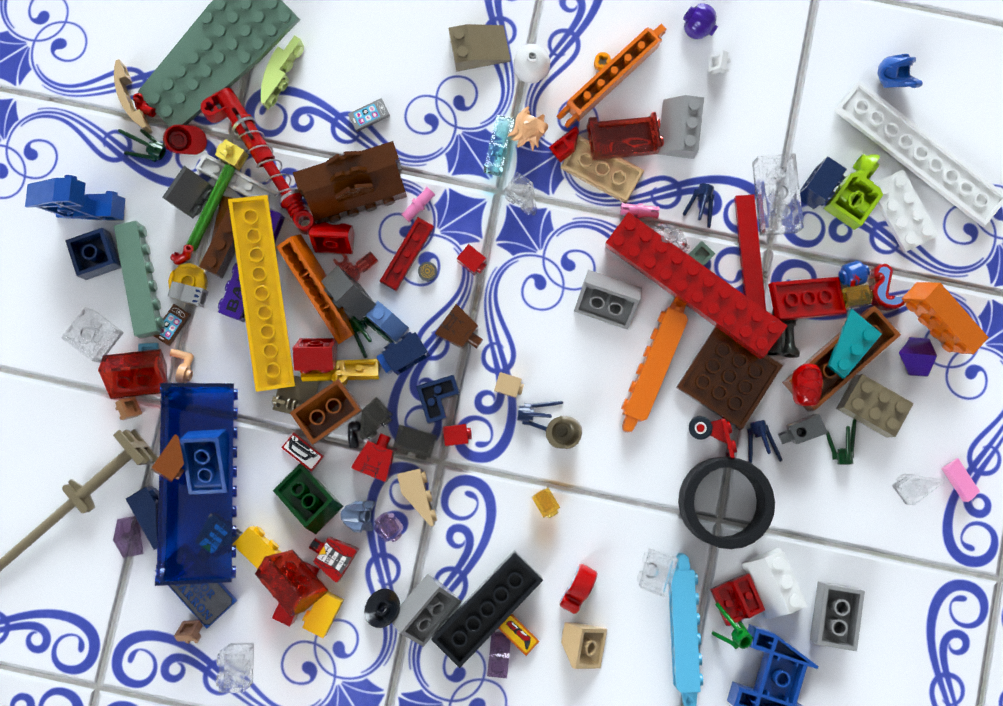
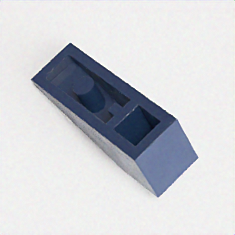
[126,486,164,550]

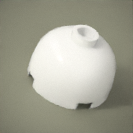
[514,44,550,83]

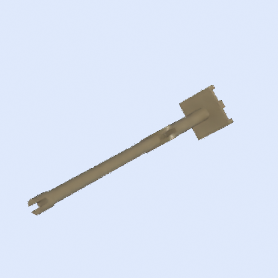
[0,429,158,572]

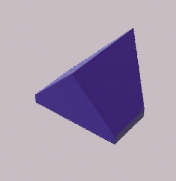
[899,337,937,377]

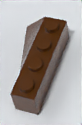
[199,196,236,279]

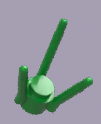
[712,603,753,649]

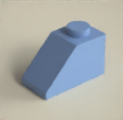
[366,300,409,342]

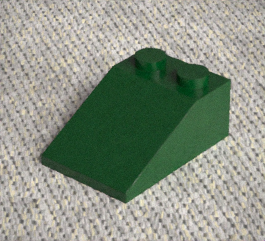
[273,463,344,535]

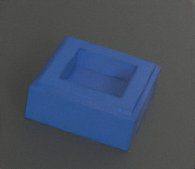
[376,353,393,374]

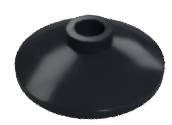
[364,589,400,628]

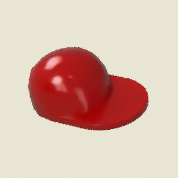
[163,124,207,155]

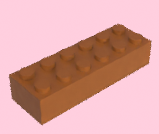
[782,306,901,412]

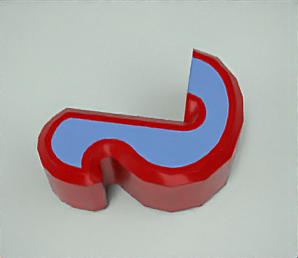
[867,264,905,311]
[559,564,598,614]

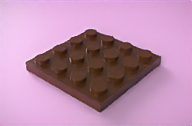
[676,327,783,430]

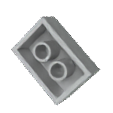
[810,581,865,651]

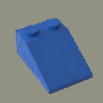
[179,429,229,495]

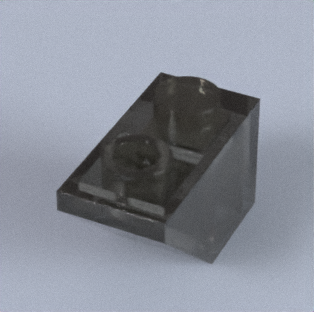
[360,397,393,441]

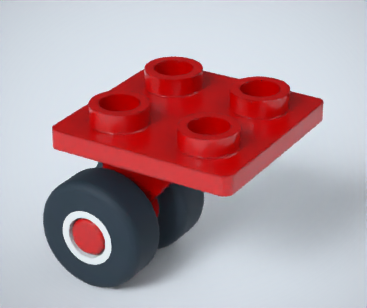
[689,416,737,458]

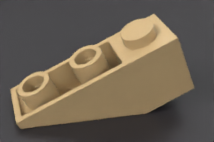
[397,468,437,527]

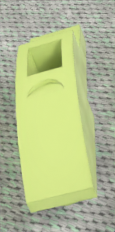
[261,35,304,110]

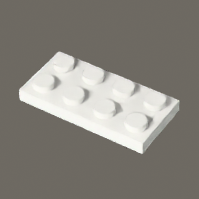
[874,169,939,253]

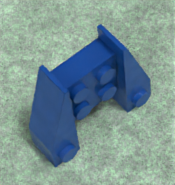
[25,175,126,221]
[727,624,819,706]

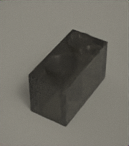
[393,425,438,461]

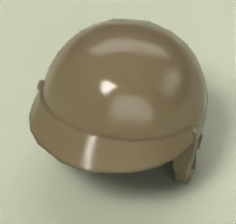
[546,416,582,449]

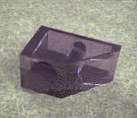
[487,632,510,679]

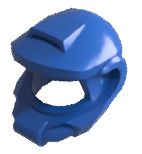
[877,54,923,88]

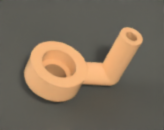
[170,349,194,384]

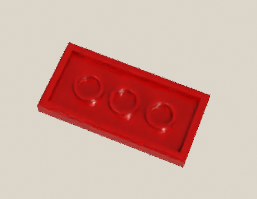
[768,277,847,321]

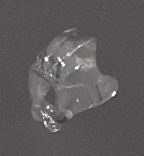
[653,224,690,253]

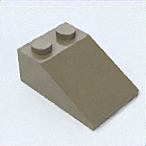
[448,24,511,72]

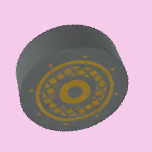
[418,262,437,282]

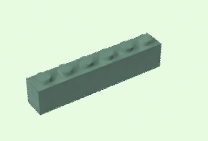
[114,221,165,339]

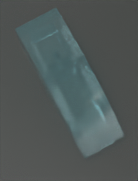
[484,115,515,177]

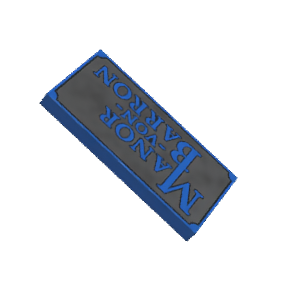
[155,543,238,629]

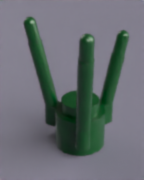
[118,129,166,162]
[349,316,394,358]
[826,419,857,465]

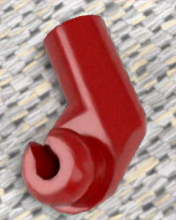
[133,93,156,117]

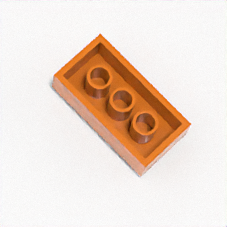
[902,282,989,355]

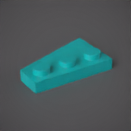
[827,308,882,379]

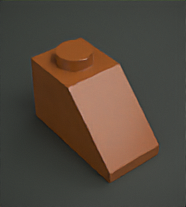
[151,434,185,482]

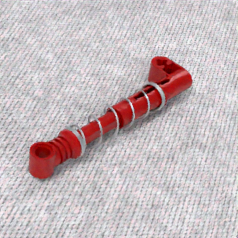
[200,88,316,235]

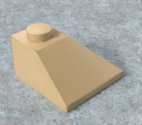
[561,622,607,669]

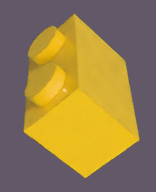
[232,526,281,572]
[302,589,344,638]

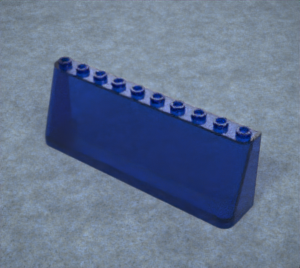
[155,383,238,586]

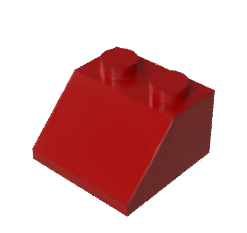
[309,222,355,254]
[292,338,338,373]

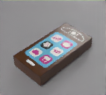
[153,304,191,346]

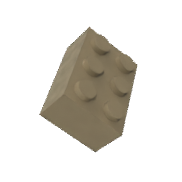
[836,374,914,438]

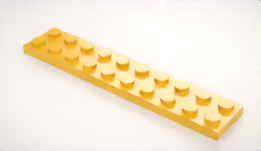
[228,195,295,392]

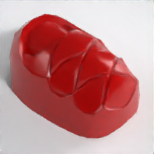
[792,363,823,406]

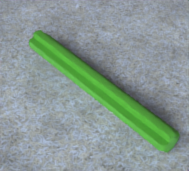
[187,164,235,251]

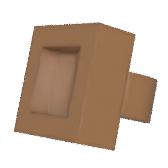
[115,396,142,420]
[174,620,203,644]

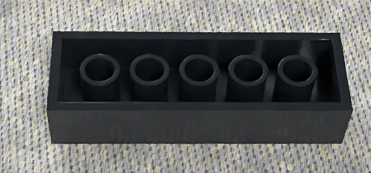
[431,550,543,668]

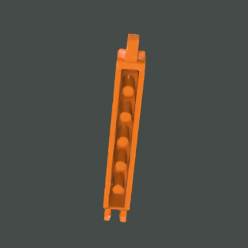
[556,24,667,128]
[621,297,688,433]

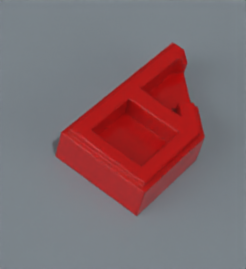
[549,126,579,163]

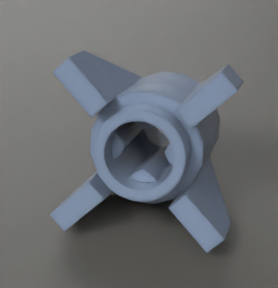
[341,500,375,533]

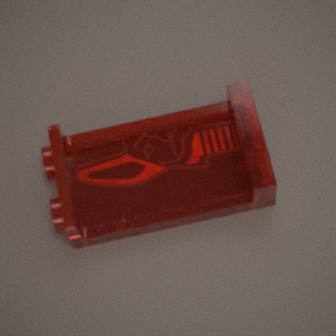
[586,112,664,160]

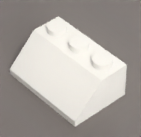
[741,548,808,619]

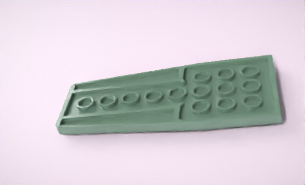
[138,0,300,127]

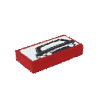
[281,432,325,472]

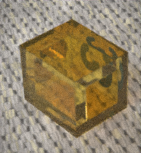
[842,284,873,309]
[531,487,560,519]

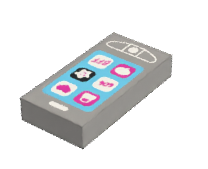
[348,98,390,132]

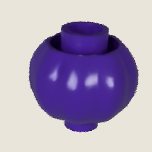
[683,3,718,40]

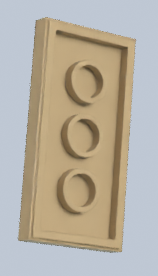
[560,135,644,204]

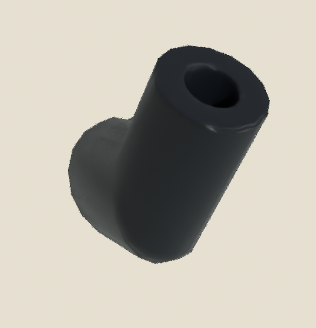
[348,421,361,448]

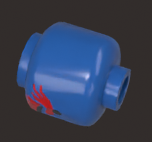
[838,260,870,288]

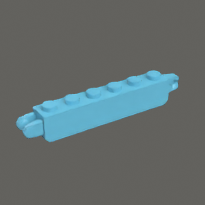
[668,553,703,706]

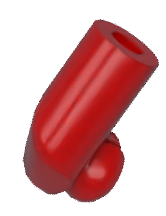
[170,244,193,265]

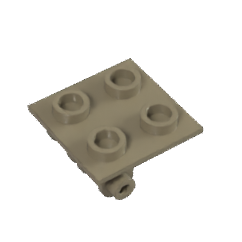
[272,375,319,414]

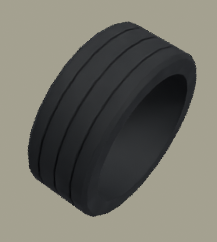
[678,457,775,549]

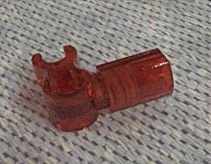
[333,251,379,281]

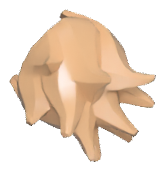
[508,106,548,151]

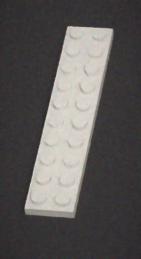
[834,81,1003,227]

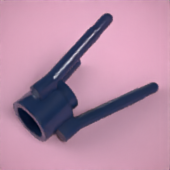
[683,183,715,228]
[517,401,563,431]
[747,420,783,463]

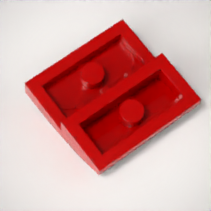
[710,573,765,626]

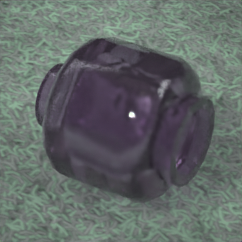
[374,512,403,542]

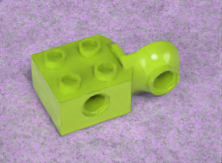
[823,154,883,230]

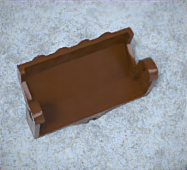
[293,141,407,224]

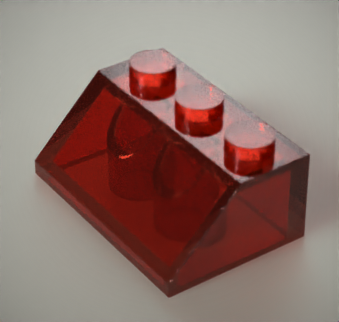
[98,349,169,399]
[255,550,329,616]

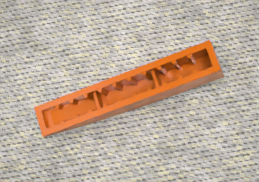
[276,234,354,344]

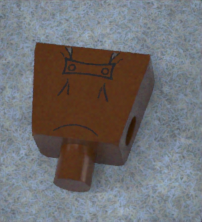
[435,304,483,349]

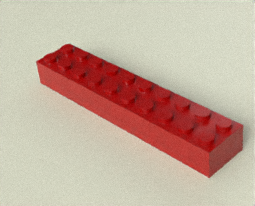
[605,212,787,359]

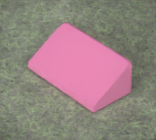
[941,458,980,502]

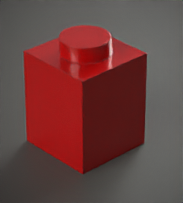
[456,244,487,276]
[443,424,472,446]

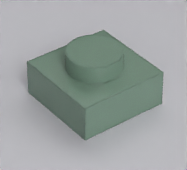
[688,241,715,266]

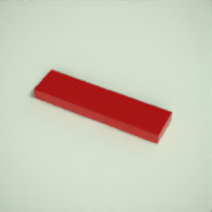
[380,217,434,291]

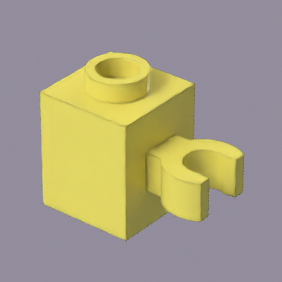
[215,139,249,171]

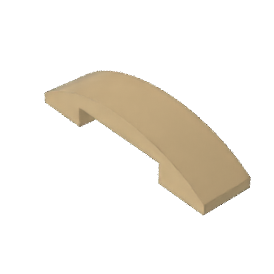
[114,59,152,133]

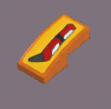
[498,614,540,656]

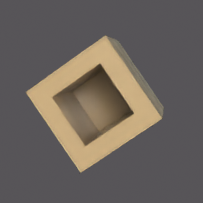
[494,372,524,398]

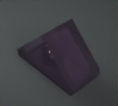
[113,516,144,558]

